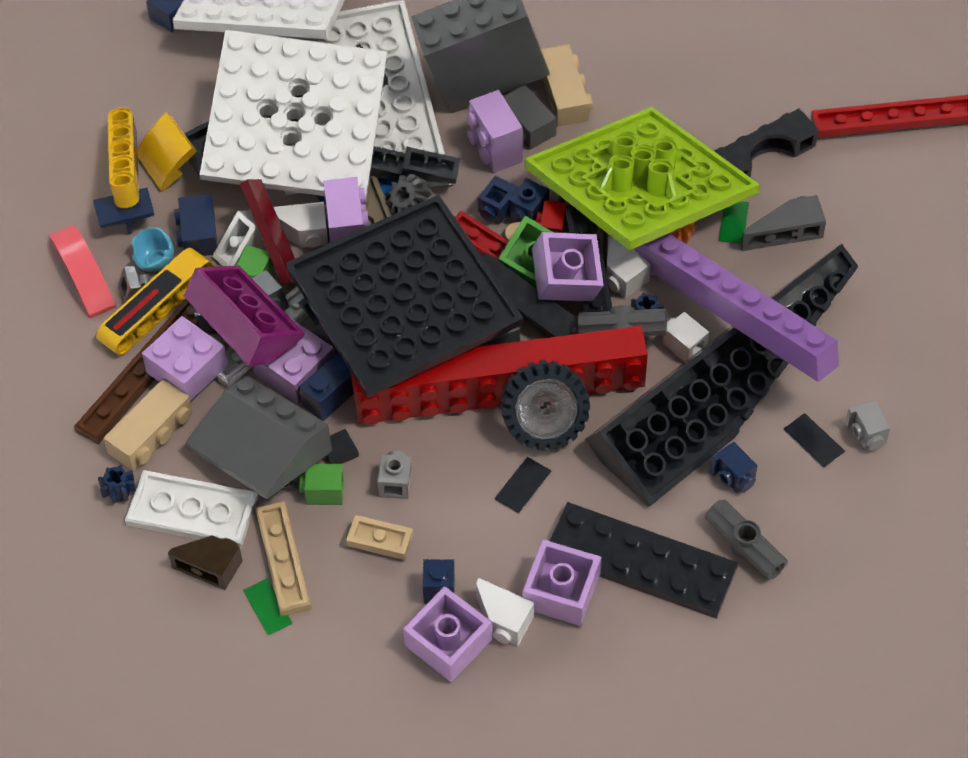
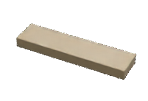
[255,501,311,616]

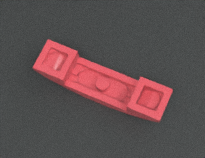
[49,225,116,318]

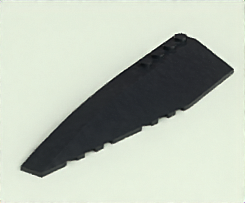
[585,244,859,506]

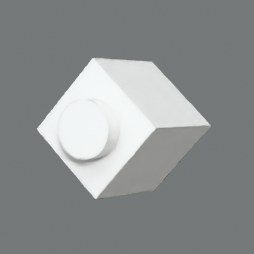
[663,312,709,362]

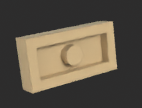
[346,515,414,560]

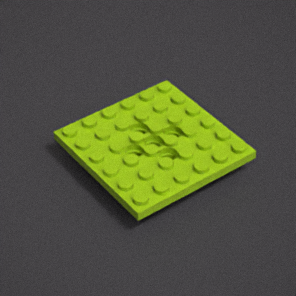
[524,107,760,251]

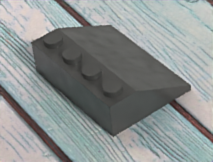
[186,376,332,499]

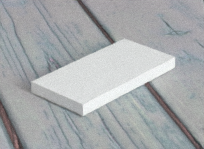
[125,470,258,548]

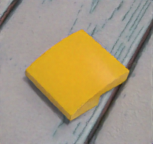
[138,112,197,192]

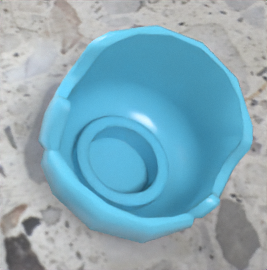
[131,227,174,272]

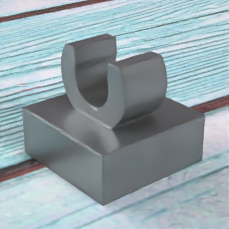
[118,266,150,303]

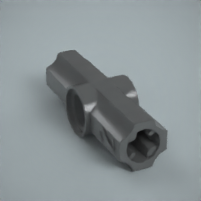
[578,305,667,336]
[705,499,788,580]

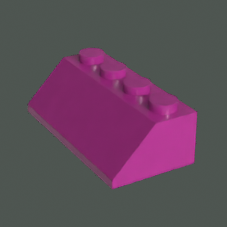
[184,265,305,366]

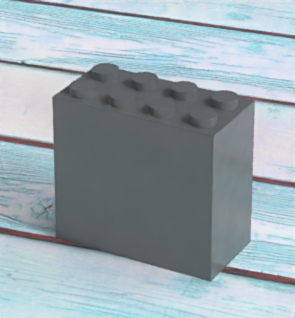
[411,0,550,113]

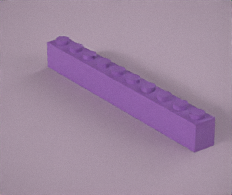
[634,233,839,382]

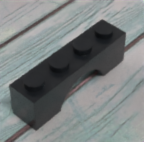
[714,108,819,178]

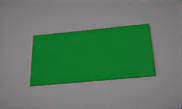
[719,201,749,244]
[243,578,293,635]

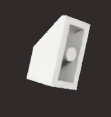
[274,202,328,248]
[212,211,266,266]
[606,234,651,299]
[476,578,534,647]

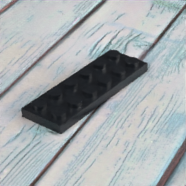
[550,502,739,619]

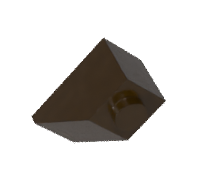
[168,535,243,590]

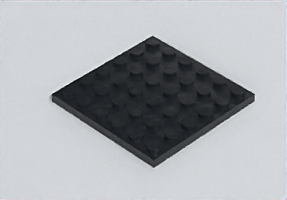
[286,195,524,398]

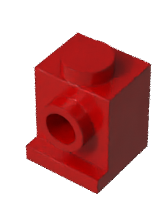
[536,200,567,233]

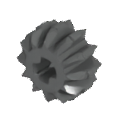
[386,174,433,215]

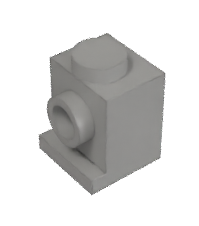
[845,400,890,450]
[377,450,412,499]

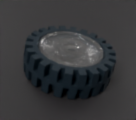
[500,360,590,451]

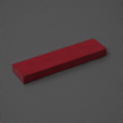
[240,179,296,286]

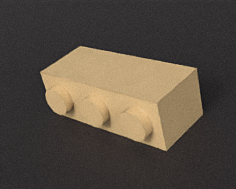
[541,44,593,127]
[103,379,193,472]

